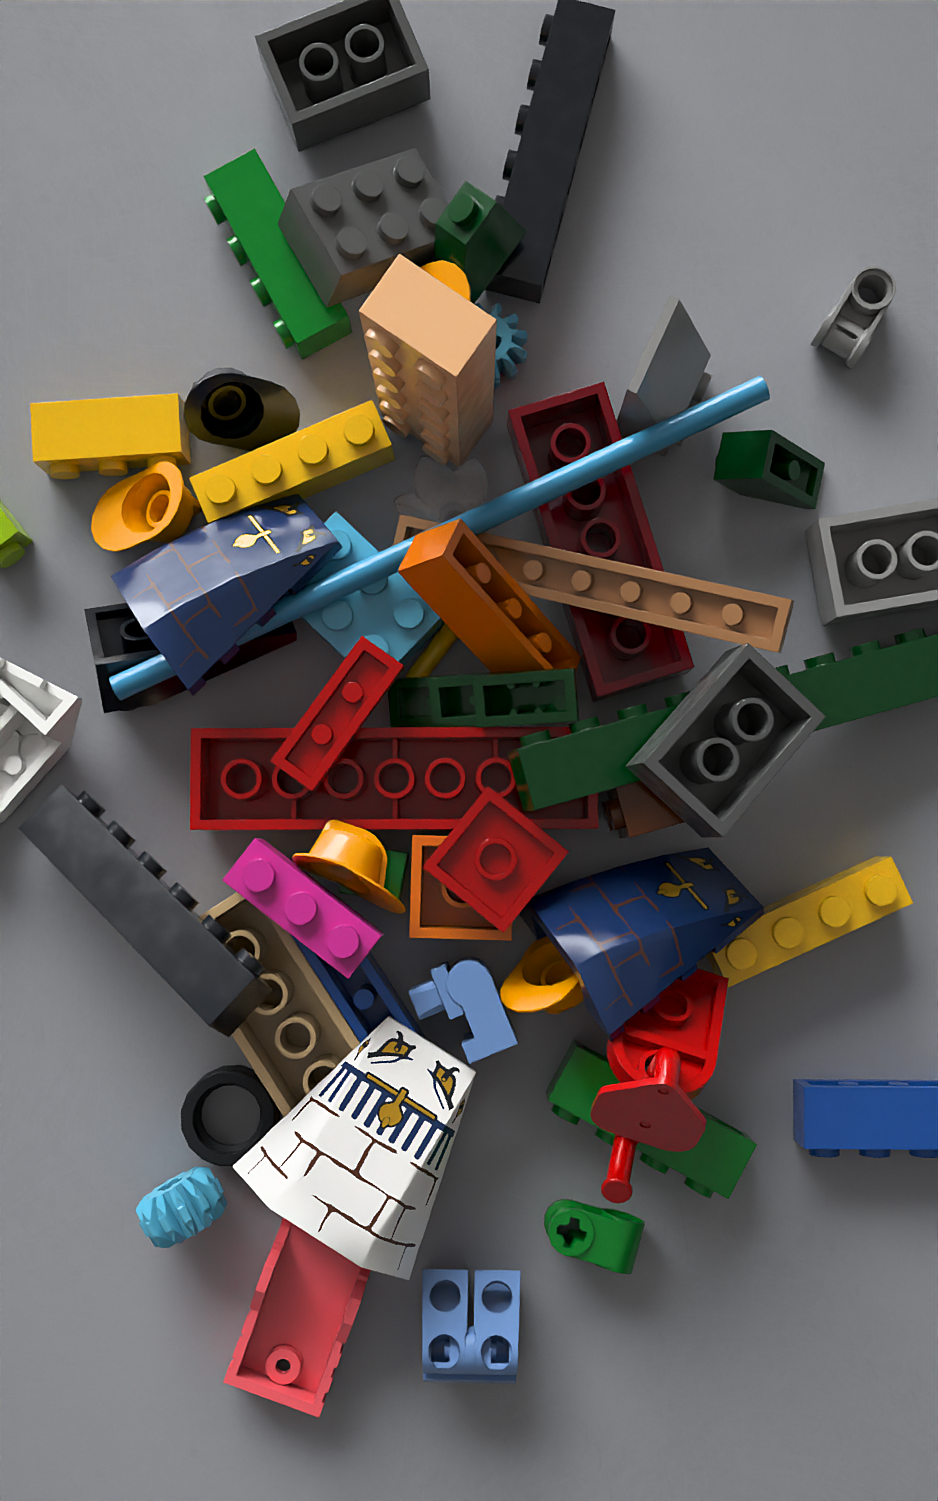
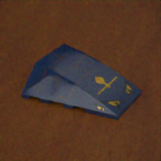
[111,493,343,696]
[519,847,764,1042]

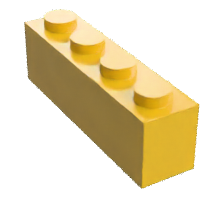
[189,400,395,524]
[706,856,913,988]

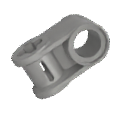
[810,266,896,369]

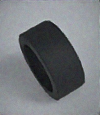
[181,1065,280,1166]

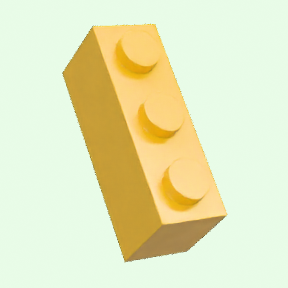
[30,393,191,480]

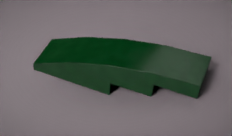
[388,668,580,728]

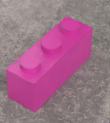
[222,838,384,979]

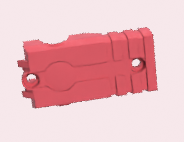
[223,1218,371,1418]

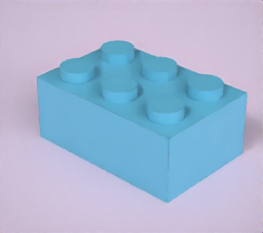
[281,512,445,666]

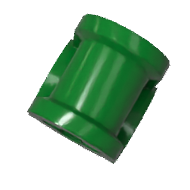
[544,1198,645,1274]

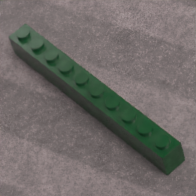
[507,627,938,811]

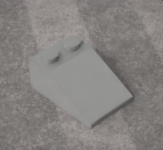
[617,295,713,457]

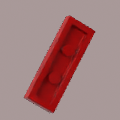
[270,636,405,792]

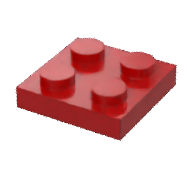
[423,786,569,933]

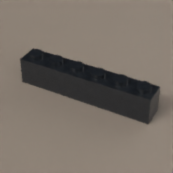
[485,0,616,304]
[19,784,273,1037]

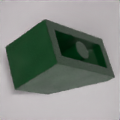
[434,181,527,304]
[713,429,825,510]

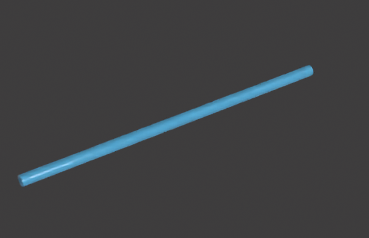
[109,376,770,700]

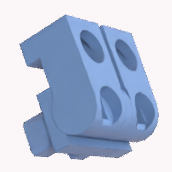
[408,956,518,1064]
[422,1269,521,1384]

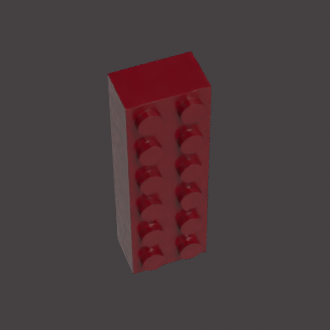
[507,381,695,702]

